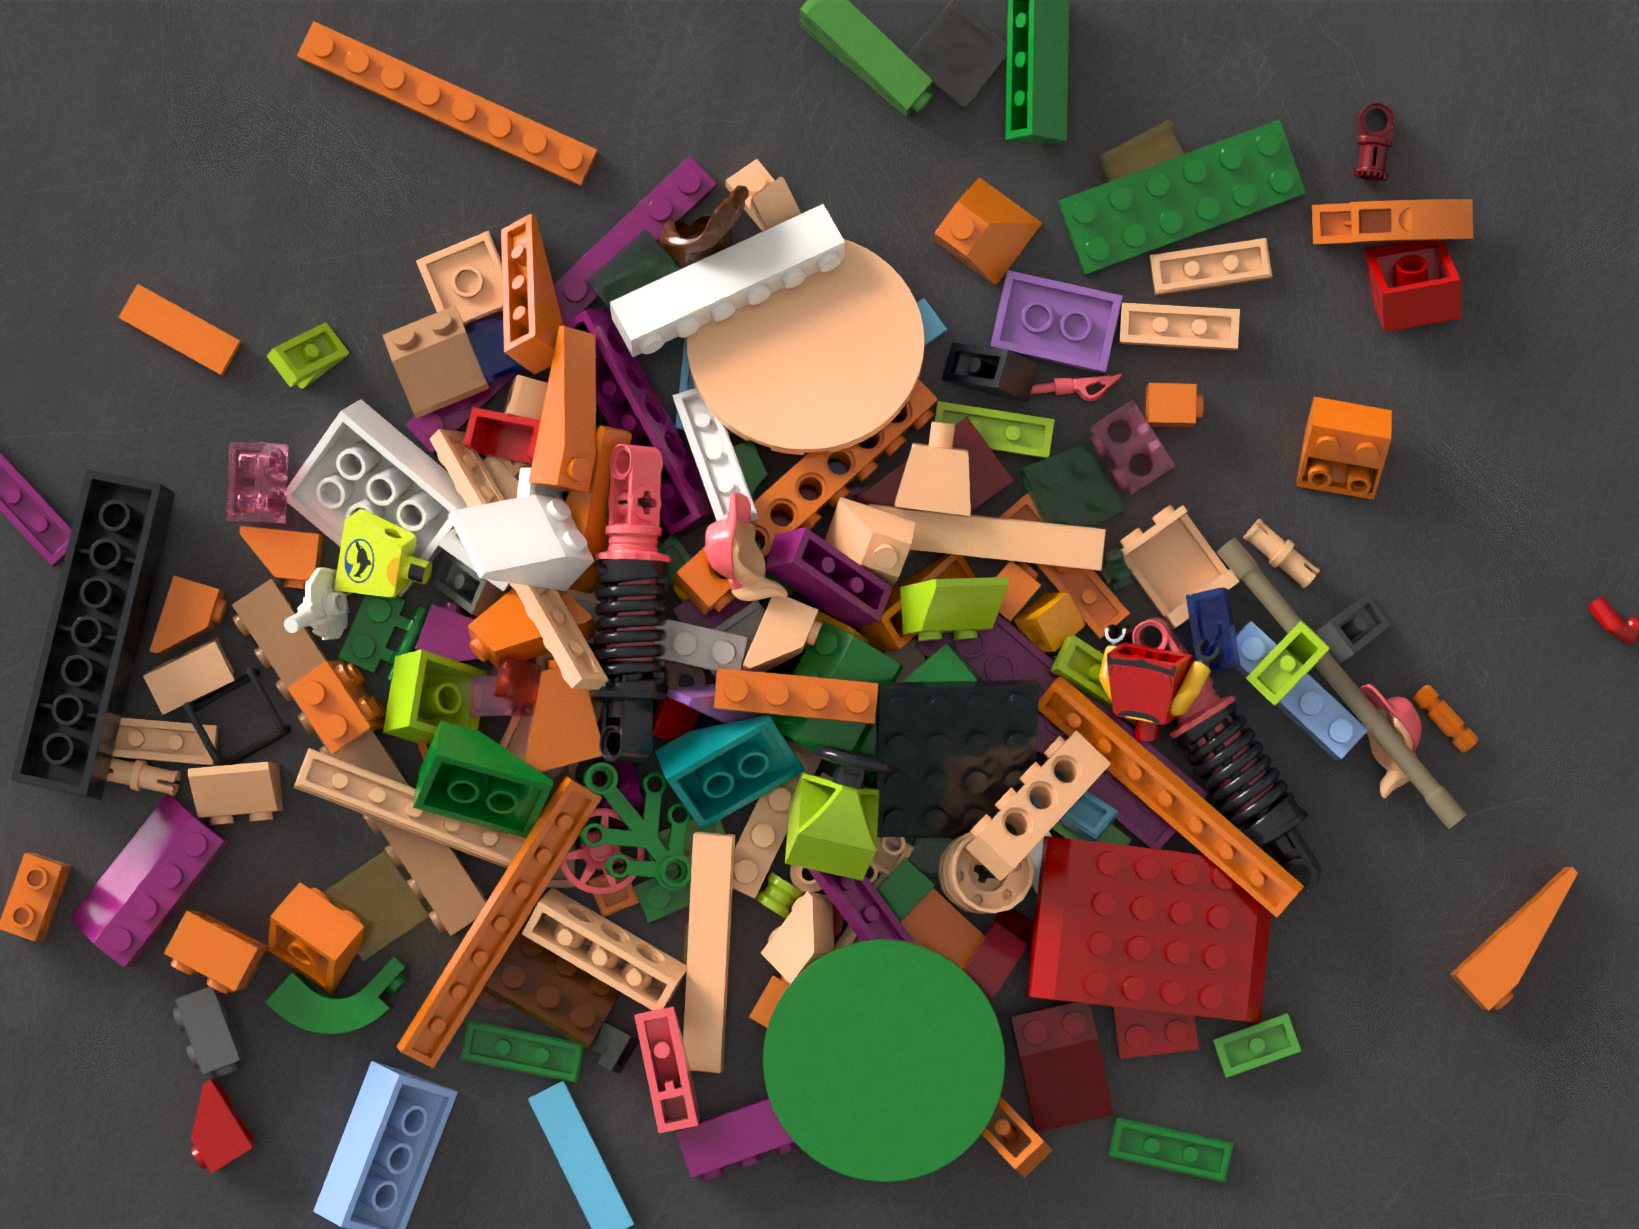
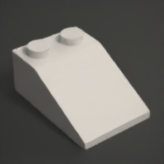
[448,495,594,591]

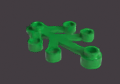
[580,762,692,891]

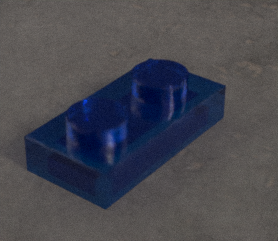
[1186,587,1241,673]

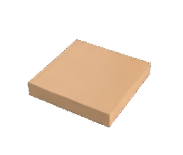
[416,231,503,327]

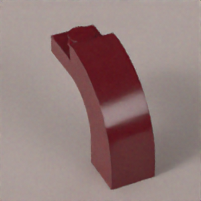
[963,908,1034,1003]

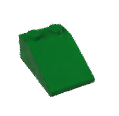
[413,721,553,838]

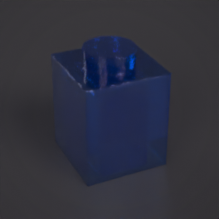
[467,318,526,383]

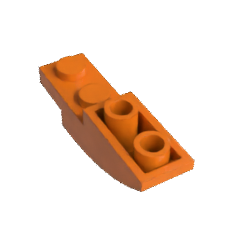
[1312,199,1474,245]

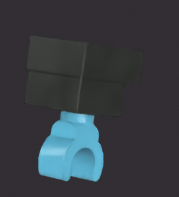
[589,1022,639,1074]

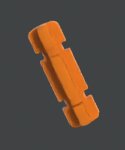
[1413,684,1478,753]

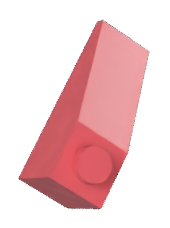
[634,1006,701,1133]

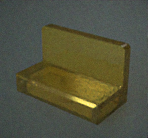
[1098,119,1184,182]

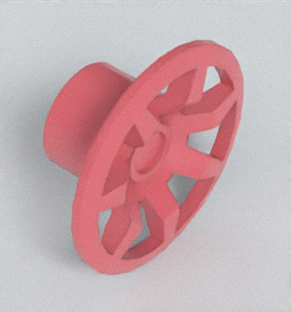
[560,808,645,894]

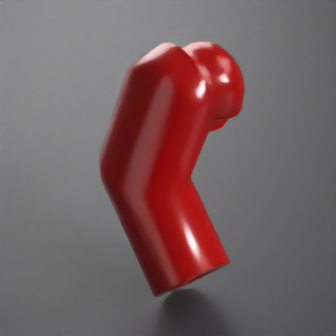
[1588,597,1639,644]

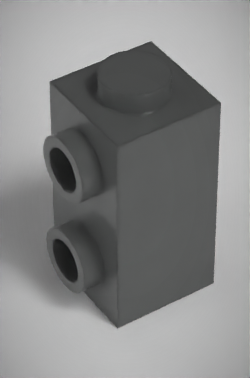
[173,986,246,1078]

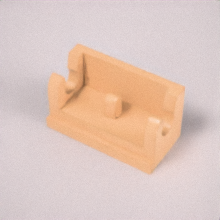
[143,637,235,715]

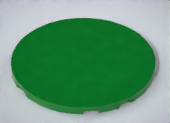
[763,939,1005,1182]

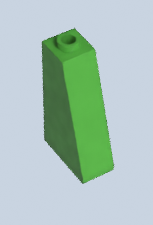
[800,0,933,118]

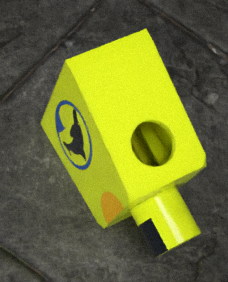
[334,509,432,597]

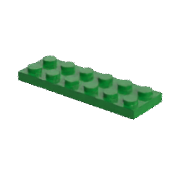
[1058,119,1306,275]

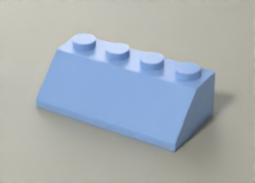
[313,1061,458,1229]

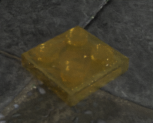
[323,850,429,961]

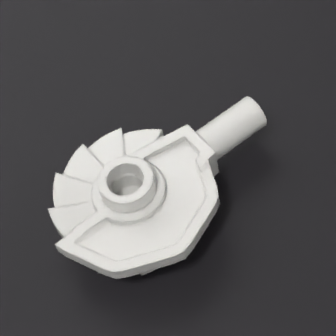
[284,567,351,640]

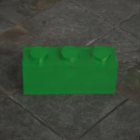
[770,620,903,766]

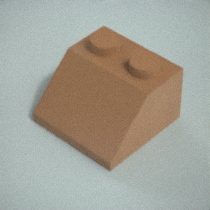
[383,305,490,418]

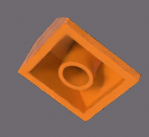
[933,177,1042,286]

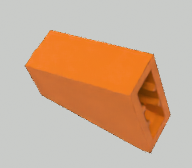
[468,588,596,669]
[524,658,602,772]

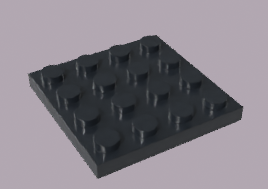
[874,680,1040,837]

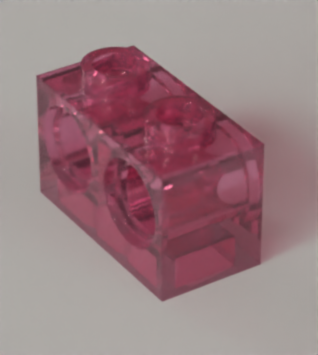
[1089,400,1176,495]
[226,442,289,524]

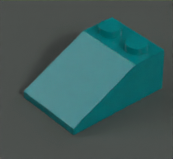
[655,714,805,830]

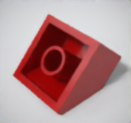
[1364,240,1462,332]

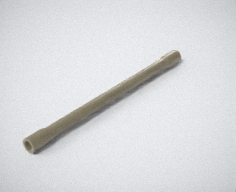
[1217,537,1467,829]

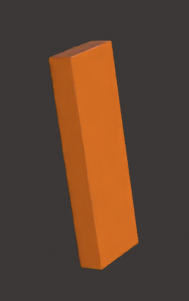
[118,284,242,376]

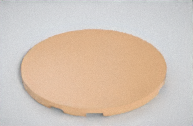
[686,239,924,455]

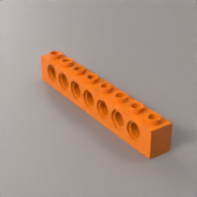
[672,379,938,615]

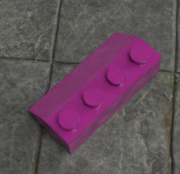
[70,794,231,968]

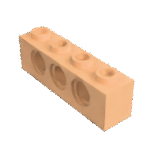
[965,730,1111,881]
[522,888,687,1011]

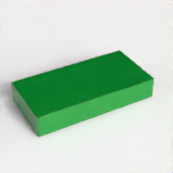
[876,857,935,922]

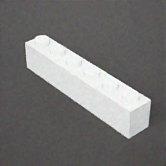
[610,204,845,357]

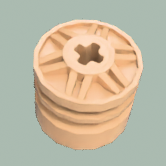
[937,832,1034,914]

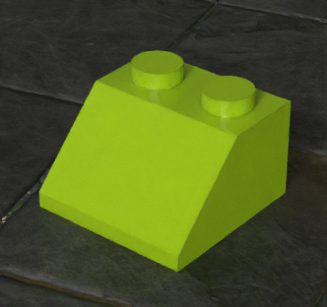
[900,577,1008,641]
[383,649,487,744]

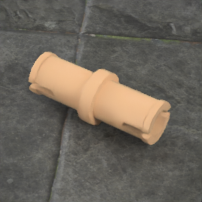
[1243,519,1320,589]
[106,758,181,796]

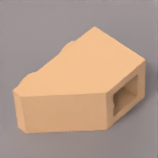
[761,891,834,984]

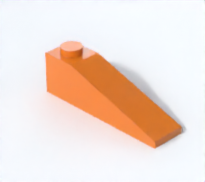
[501,213,564,375]
[529,326,596,493]
[565,425,632,593]
[1450,867,1578,1011]
[981,1096,1053,1178]

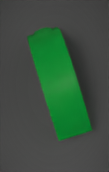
[265,956,409,1034]

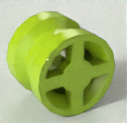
[755,872,804,919]

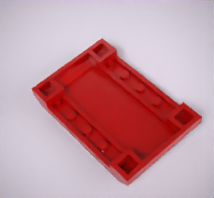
[1026,836,1272,1023]

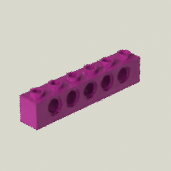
[564,307,715,536]

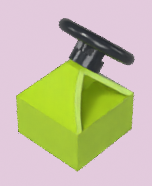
[785,745,893,881]

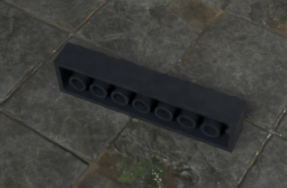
[11,469,175,801]

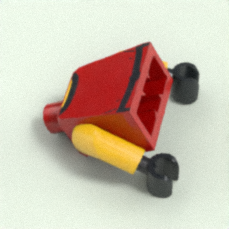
[1099,624,1225,742]

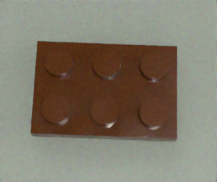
[484,921,621,1049]

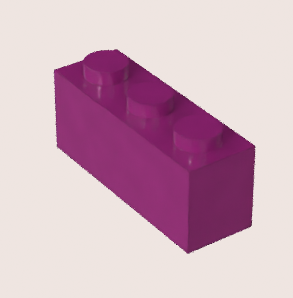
[765,527,893,627]
[675,1097,799,1181]

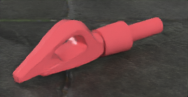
[1030,373,1122,401]

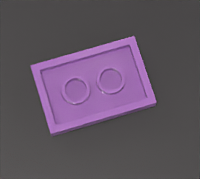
[990,270,1123,374]

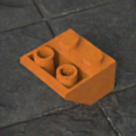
[1296,397,1392,500]

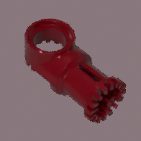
[1353,102,1395,181]

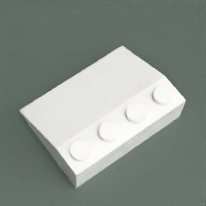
[281,399,468,598]

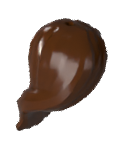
[659,185,749,268]

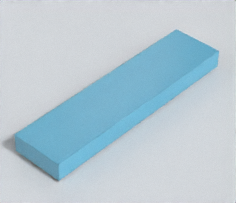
[528,1080,635,1229]

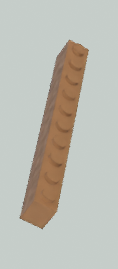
[232,579,488,936]

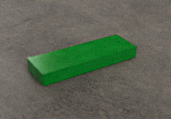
[460,1020,585,1083]
[1107,1117,1234,1183]

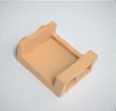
[1117,505,1240,630]

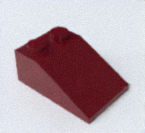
[1009,1002,1114,1133]

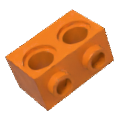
[0,853,72,942]

